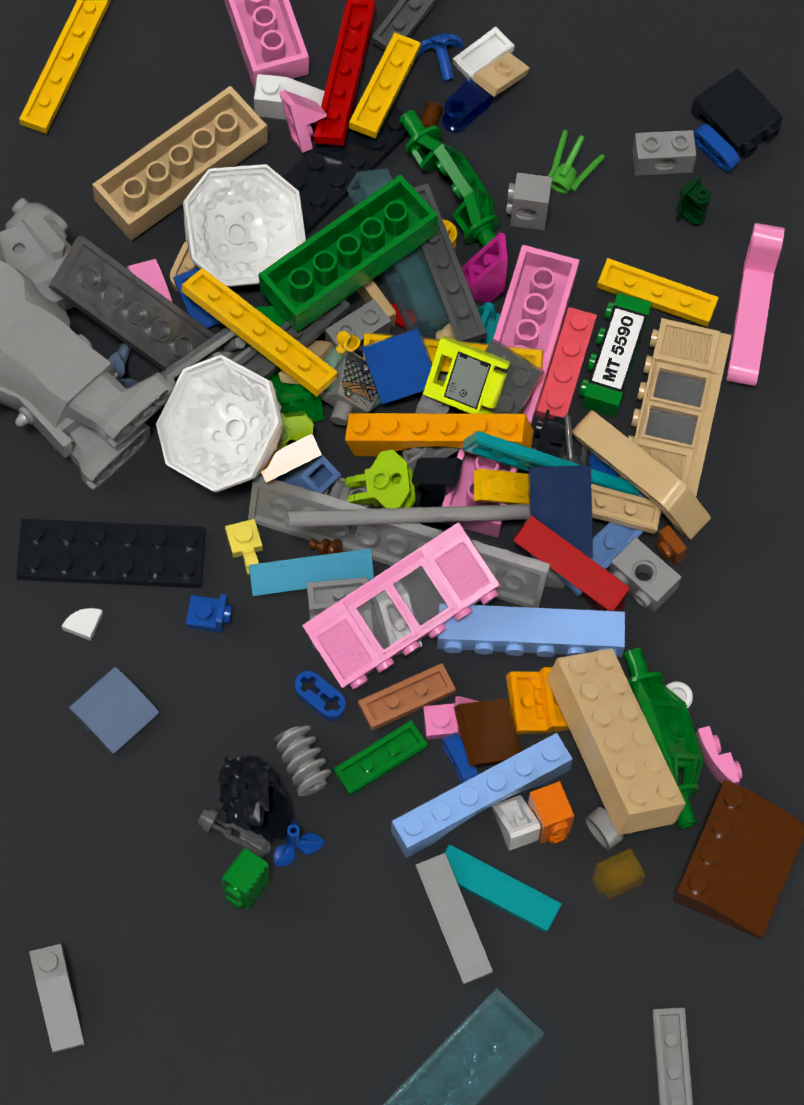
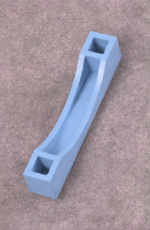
[391,733,573,858]

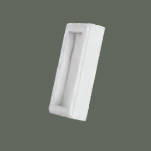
[452,27,515,83]

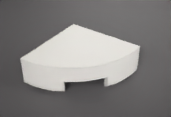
[62,608,103,641]

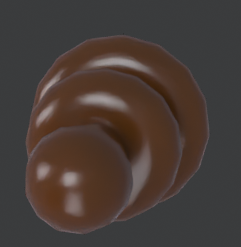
[308,538,346,555]

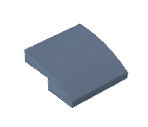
[68,667,160,754]

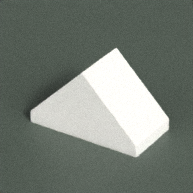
[492,795,541,851]

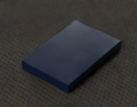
[528,465,593,560]

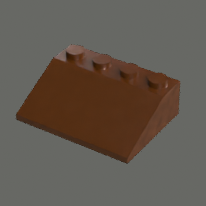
[673,780,804,939]

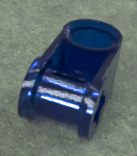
[442,78,494,133]

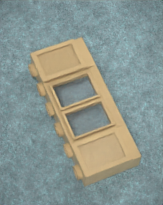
[619,318,731,497]

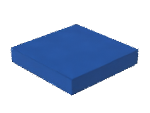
[362,327,432,404]

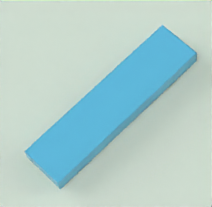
[249,548,374,596]

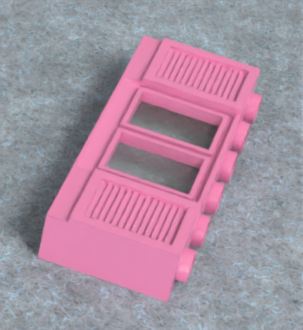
[302,522,502,690]

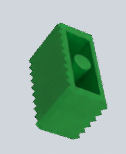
[222,848,270,910]

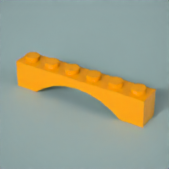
[345,413,533,457]

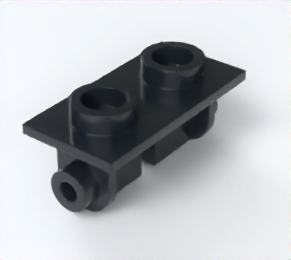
[531,410,565,458]

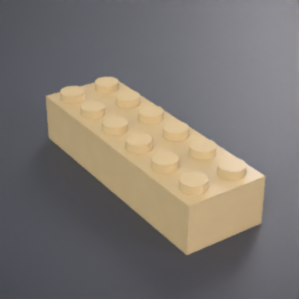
[92,86,268,241]
[547,648,686,835]

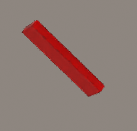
[512,515,630,611]

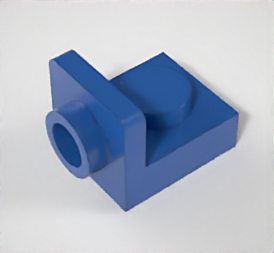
[186,594,232,633]

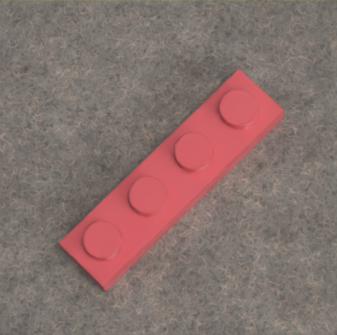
[536,307,597,419]

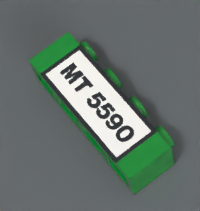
[579,293,652,418]

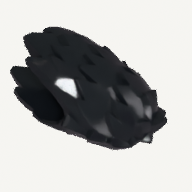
[218,755,292,843]

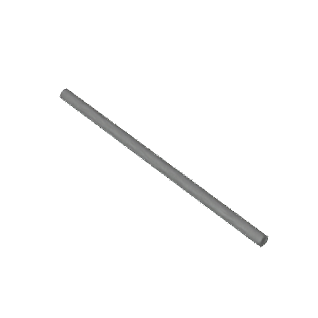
[284,504,529,527]

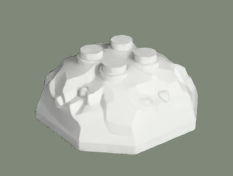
[183,164,306,287]
[156,354,283,492]

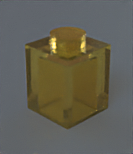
[593,848,645,900]

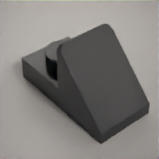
[412,458,463,507]

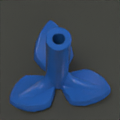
[416,33,463,82]
[273,818,325,867]

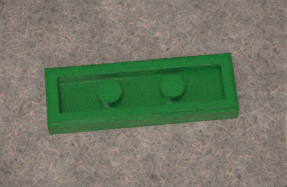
[333,720,429,797]

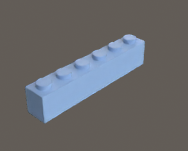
[437,604,625,657]

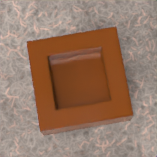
[656,525,687,566]

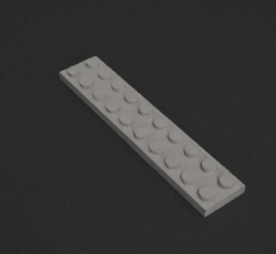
[248,475,550,608]

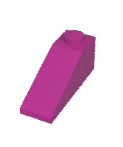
[461,233,508,303]

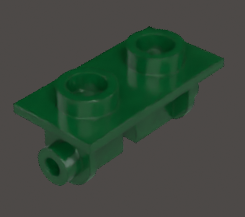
[676,174,711,225]

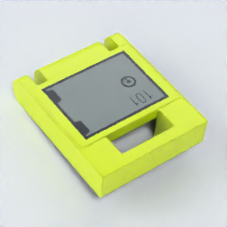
[423,336,510,414]

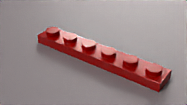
[314,0,377,145]

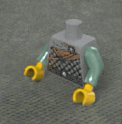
[320,331,382,426]

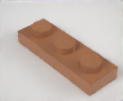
[358,663,456,731]

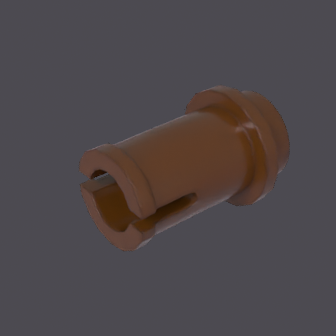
[420,101,443,128]

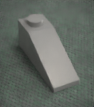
[29,944,85,1053]

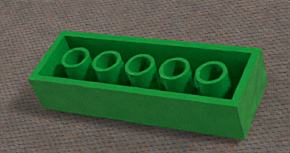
[258,174,438,332]

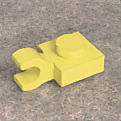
[225,519,263,575]

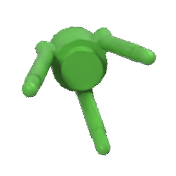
[548,130,605,194]

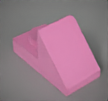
[279,90,327,153]
[423,696,479,740]

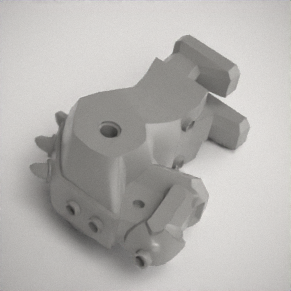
[0,198,172,490]

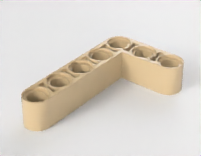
[572,410,711,541]

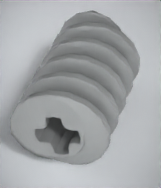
[273,725,332,796]

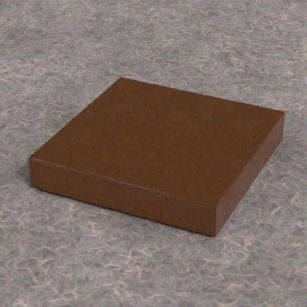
[453,698,522,767]

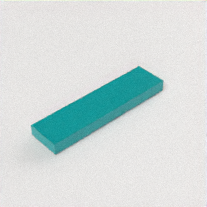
[445,844,562,934]

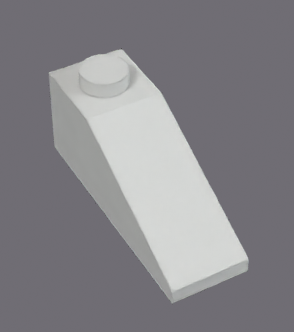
[254,74,325,123]

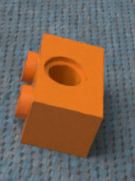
[528,781,574,844]

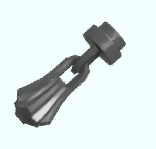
[197,808,272,858]

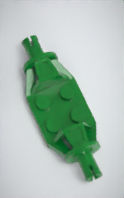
[399,110,500,247]
[623,648,704,829]

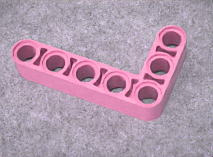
[726,223,785,386]

